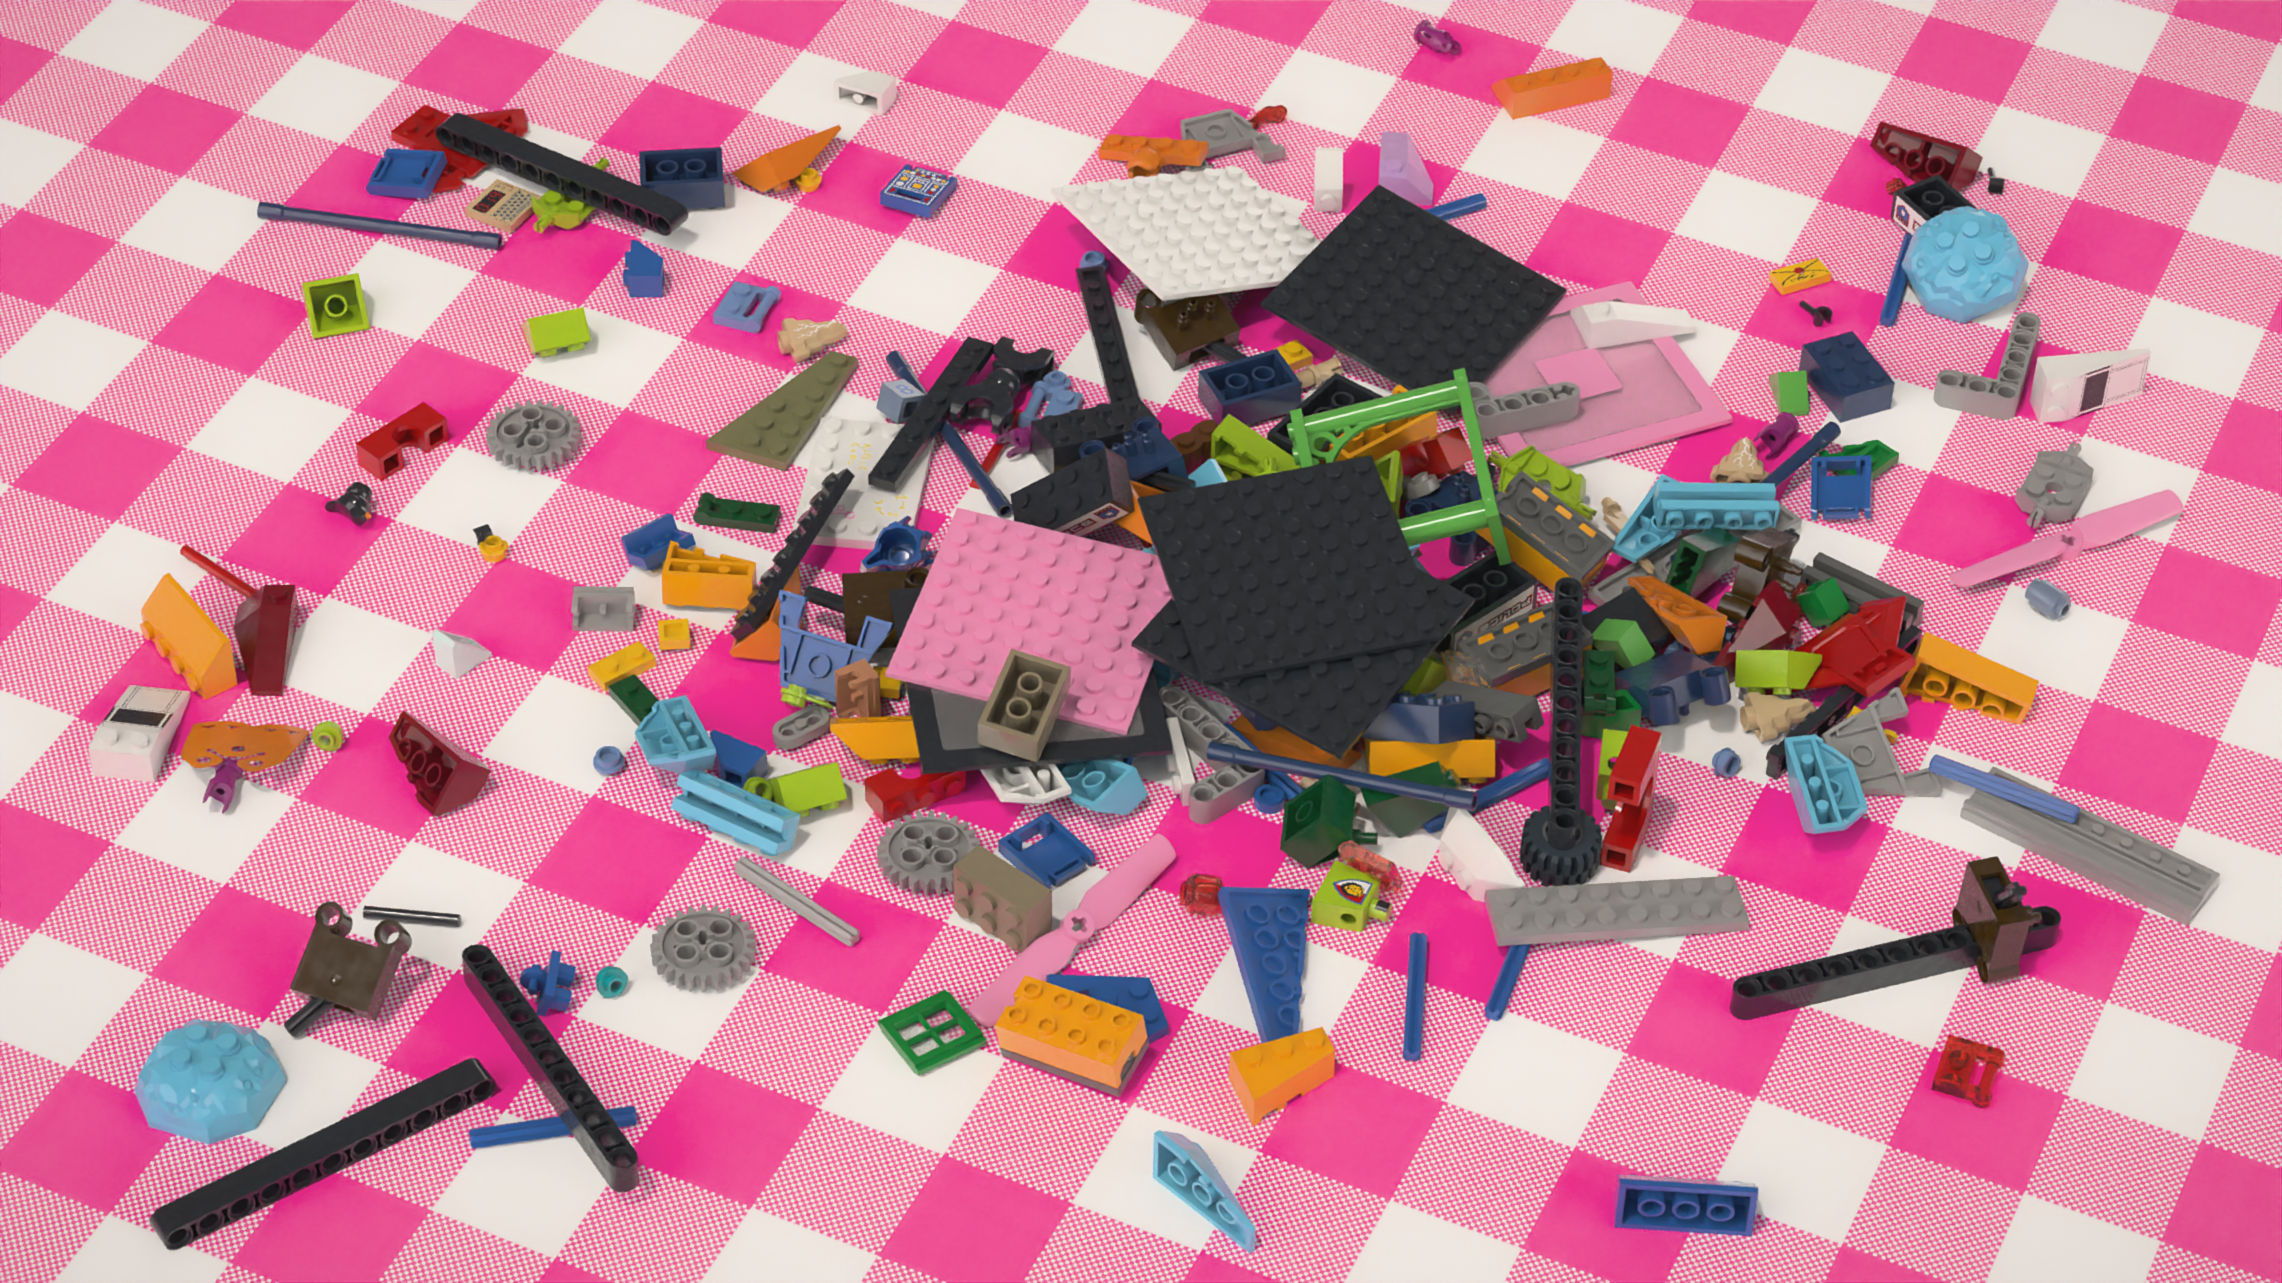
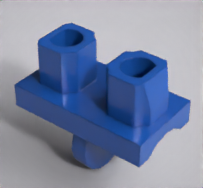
[520,950,576,1017]

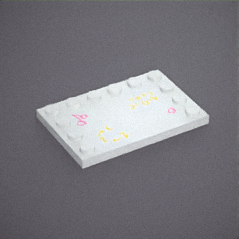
[792,417,936,550]

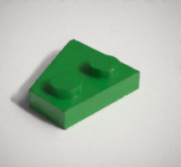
[1818,439,1900,480]

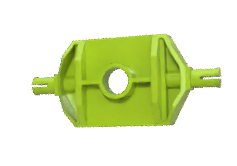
[531,157,610,233]
[1487,445,1597,521]

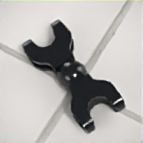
[950,336,1055,435]

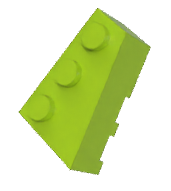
[1211,414,1300,481]

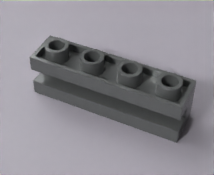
[1798,552,1925,633]
[1431,680,1544,743]

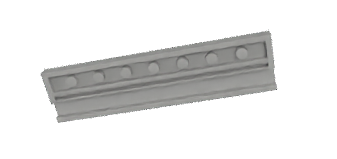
[1960,766,2221,925]

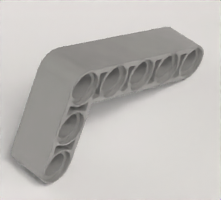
[1933,312,2041,420]
[1159,686,1265,824]

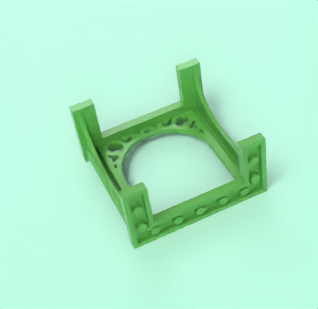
[1287,368,1512,565]

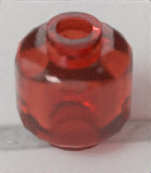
[1179,873,1224,916]

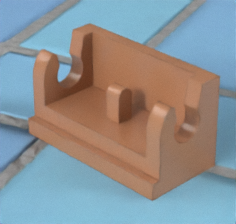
[834,659,881,718]

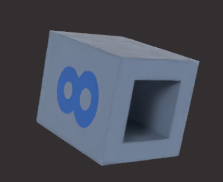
[876,379,925,424]

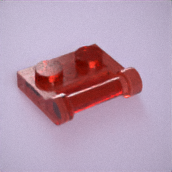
[1338,841,1403,893]
[1931,1034,2006,1108]

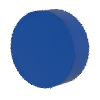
[1254,784,1285,814]

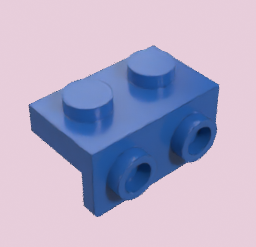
[621,513,696,570]

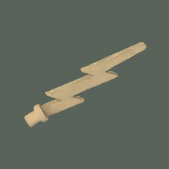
[1601,497,1655,574]

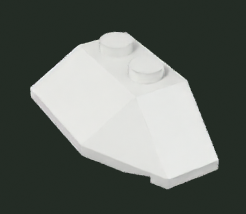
[980,764,1072,805]
[1438,807,1525,902]

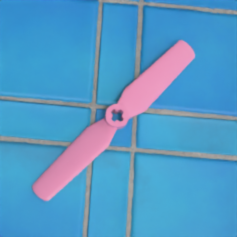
[1949,489,2184,588]
[967,833,1176,1028]

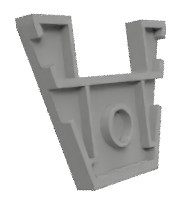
[1180,108,1286,172]
[1821,687,1943,797]

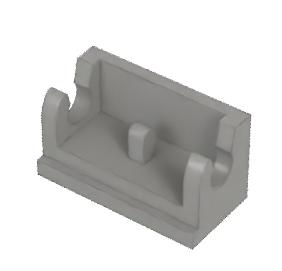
[571,586,636,632]

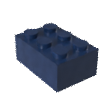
[639,147,725,209]
[1799,331,1895,423]
[1198,349,1302,425]
[1362,691,1475,744]

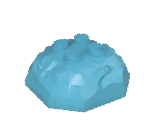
[1902,206,2029,324]
[134,1018,287,1145]

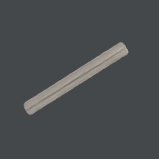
[734,857,860,947]

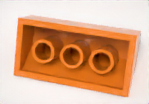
[1491,57,1613,120]

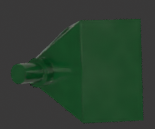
[1280,774,1378,869]

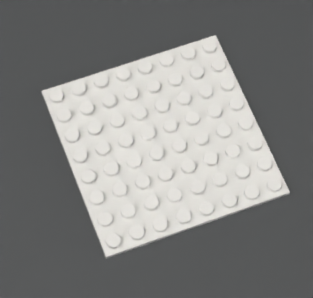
[1050,166,1321,301]

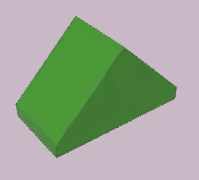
[1768,371,1809,416]
[1592,619,1655,669]

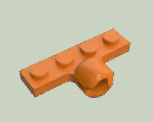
[1098,134,1210,179]

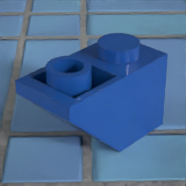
[623,240,665,298]
[710,729,768,789]

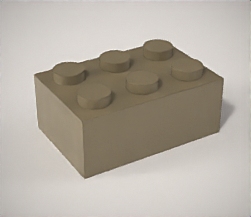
[978,648,1071,763]
[953,845,1052,953]

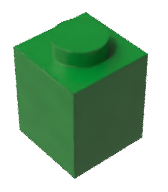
[1796,577,1851,628]

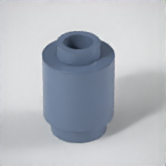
[2025,578,2071,620]

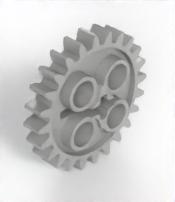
[486,399,582,472]
[877,810,980,896]
[650,904,757,993]

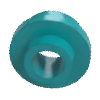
[596,966,628,998]

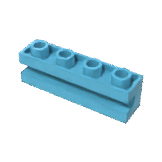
[1652,482,1780,530]
[671,768,801,856]

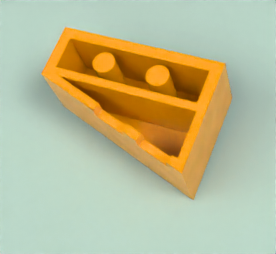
[662,541,757,610]
[1229,1027,1335,1127]

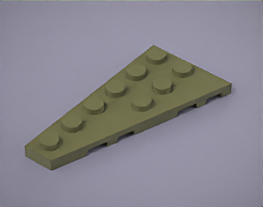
[706,351,858,472]

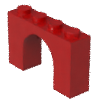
[1599,724,1662,873]

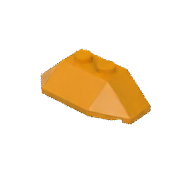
[830,715,919,764]

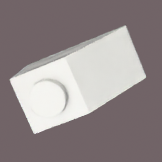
[834,70,897,116]
[1313,147,1343,212]

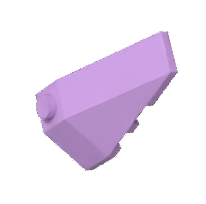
[1379,131,1433,206]

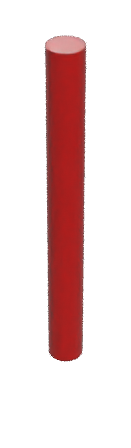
[969,409,1023,490]
[180,545,258,598]

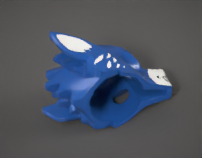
[859,516,935,573]

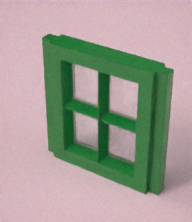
[878,989,987,1076]

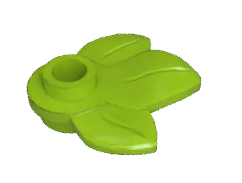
[780,684,834,710]

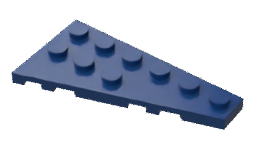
[1217,887,1310,1044]

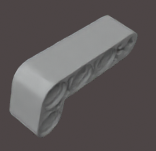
[1461,382,1580,439]

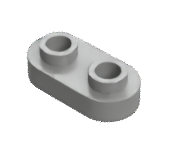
[1401,471,1440,501]
[772,705,830,749]

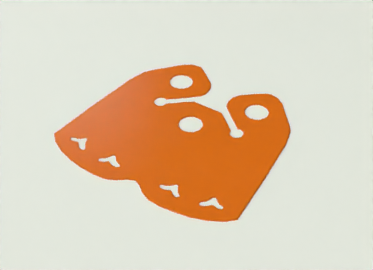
[181,721,310,772]

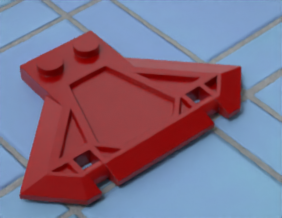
[391,104,528,193]
[1765,596,1916,698]

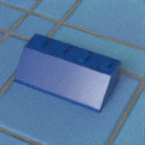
[1614,1174,1759,1237]

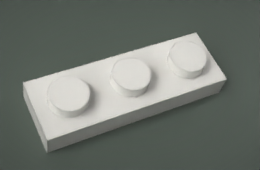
[1166,717,1195,806]

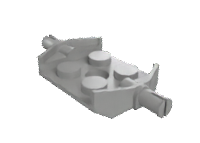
[2015,442,2094,528]

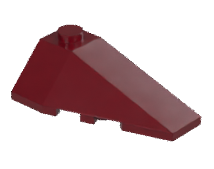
[1870,121,1983,192]
[1713,579,1802,684]
[234,584,299,696]
[388,710,491,817]

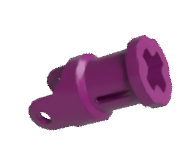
[1413,19,1461,55]
[1753,412,1799,457]
[996,425,1031,459]
[202,758,243,814]

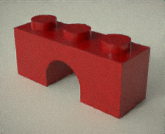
[356,402,449,481]
[1397,426,1473,480]
[864,764,966,824]

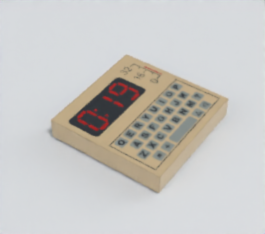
[465,179,542,233]

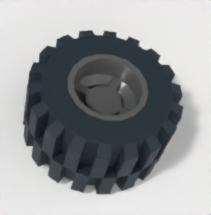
[1519,805,1602,887]

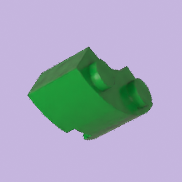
[1581,682,1642,739]

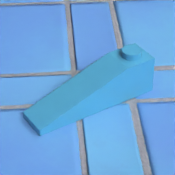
[1611,474,1687,563]
[1055,759,1148,815]
[1153,1130,1256,1254]

